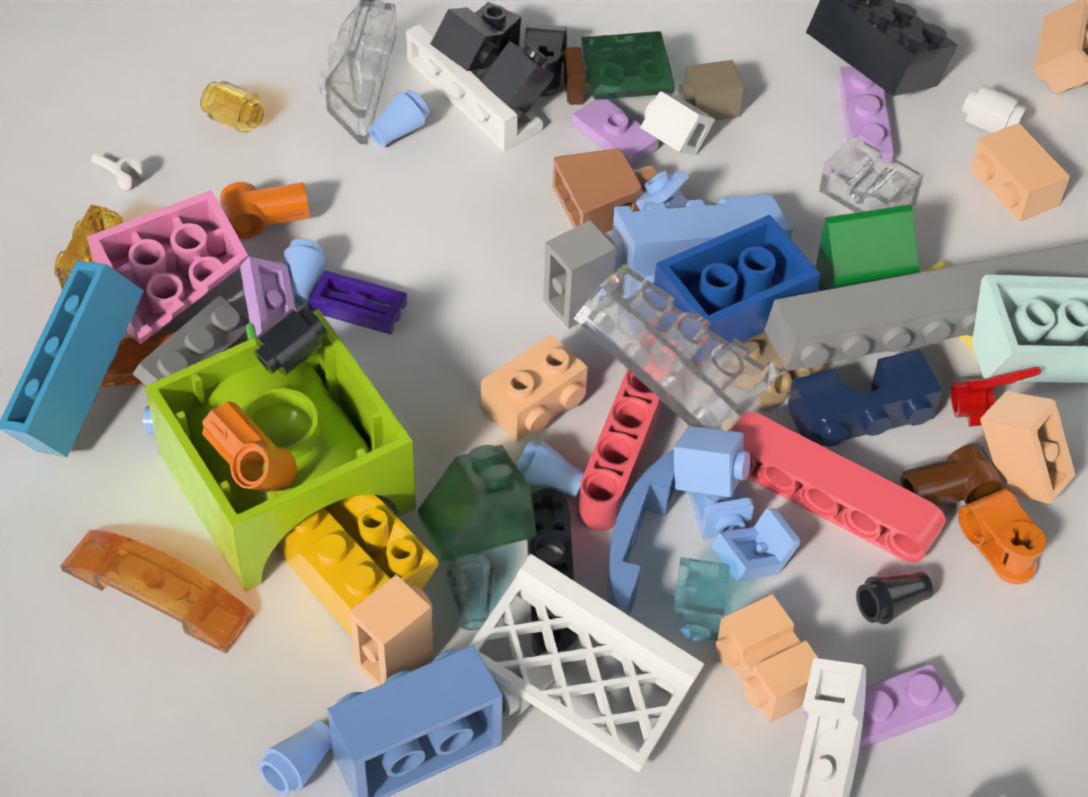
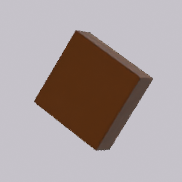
[563,47,585,105]

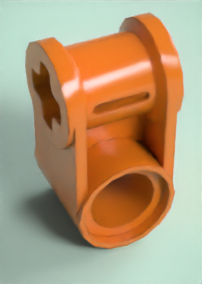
[958,489,1046,584]

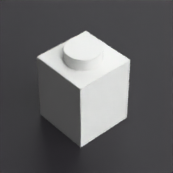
[640,91,715,155]

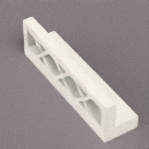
[406,24,543,151]

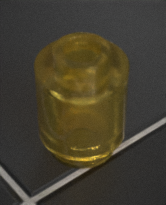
[200,81,264,133]

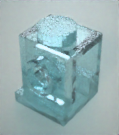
[673,557,730,641]

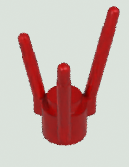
[950,367,1041,427]

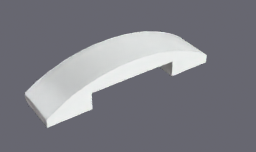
[790,658,866,797]

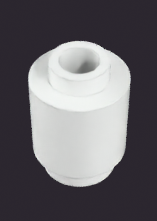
[961,85,1026,133]

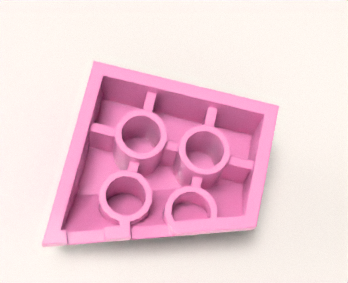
[87,190,248,344]

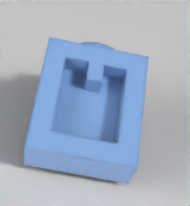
[635,170,689,211]
[688,485,754,540]

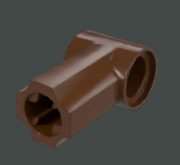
[900,443,1004,507]

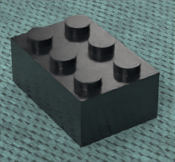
[805,0,958,97]

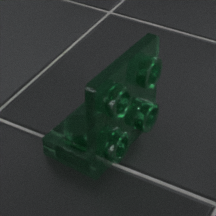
[581,31,675,100]

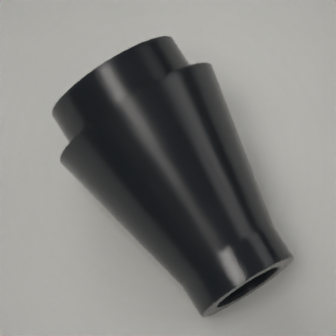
[856,571,933,624]

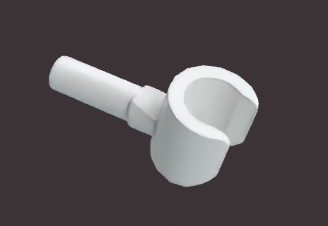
[91,153,142,190]

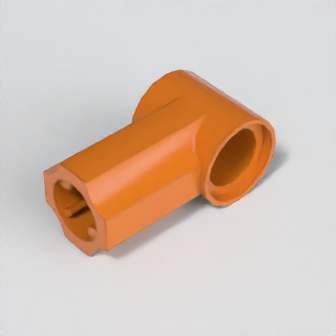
[220,182,310,240]
[202,401,297,492]

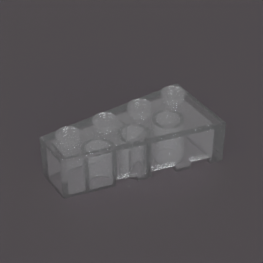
[574,264,783,431]

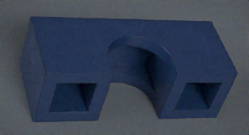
[787,349,943,447]

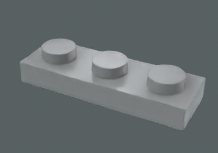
[133,295,250,385]

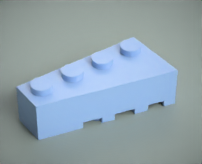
[612,193,793,296]

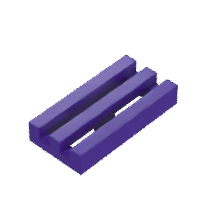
[308,270,407,335]

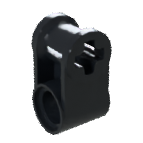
[524,24,567,97]

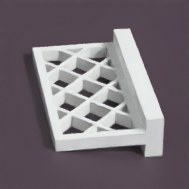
[469,554,704,772]

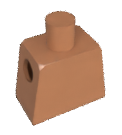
[552,149,657,233]

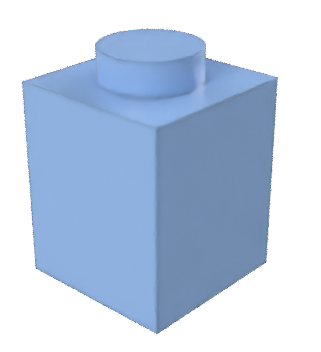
[674,426,750,497]

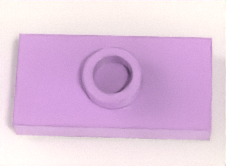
[572,95,659,167]

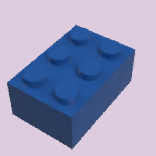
[652,214,821,360]

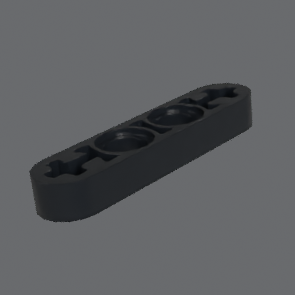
[525,488,577,656]

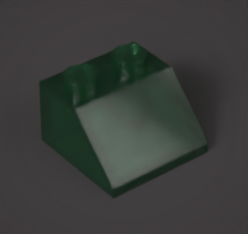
[417,445,537,562]

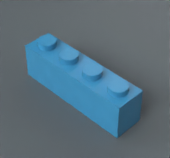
[0,261,144,457]

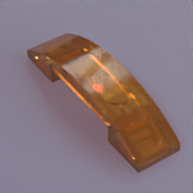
[60,530,254,654]

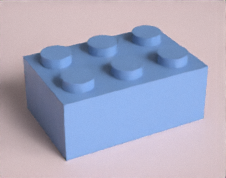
[327,644,503,797]

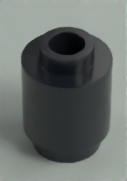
[254,305,328,376]

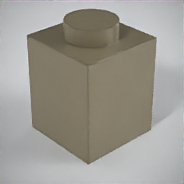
[678,60,744,120]

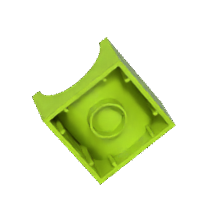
[145,309,416,592]

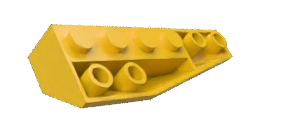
[275,495,438,637]

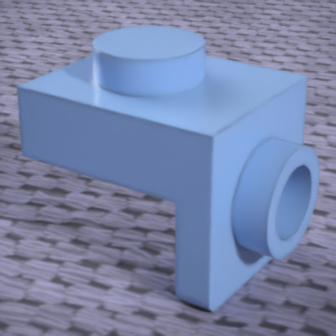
[711,508,800,582]

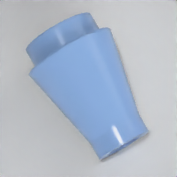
[368,90,430,147]
[283,239,326,308]
[514,440,585,499]
[258,720,332,795]

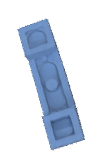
[607,449,675,616]

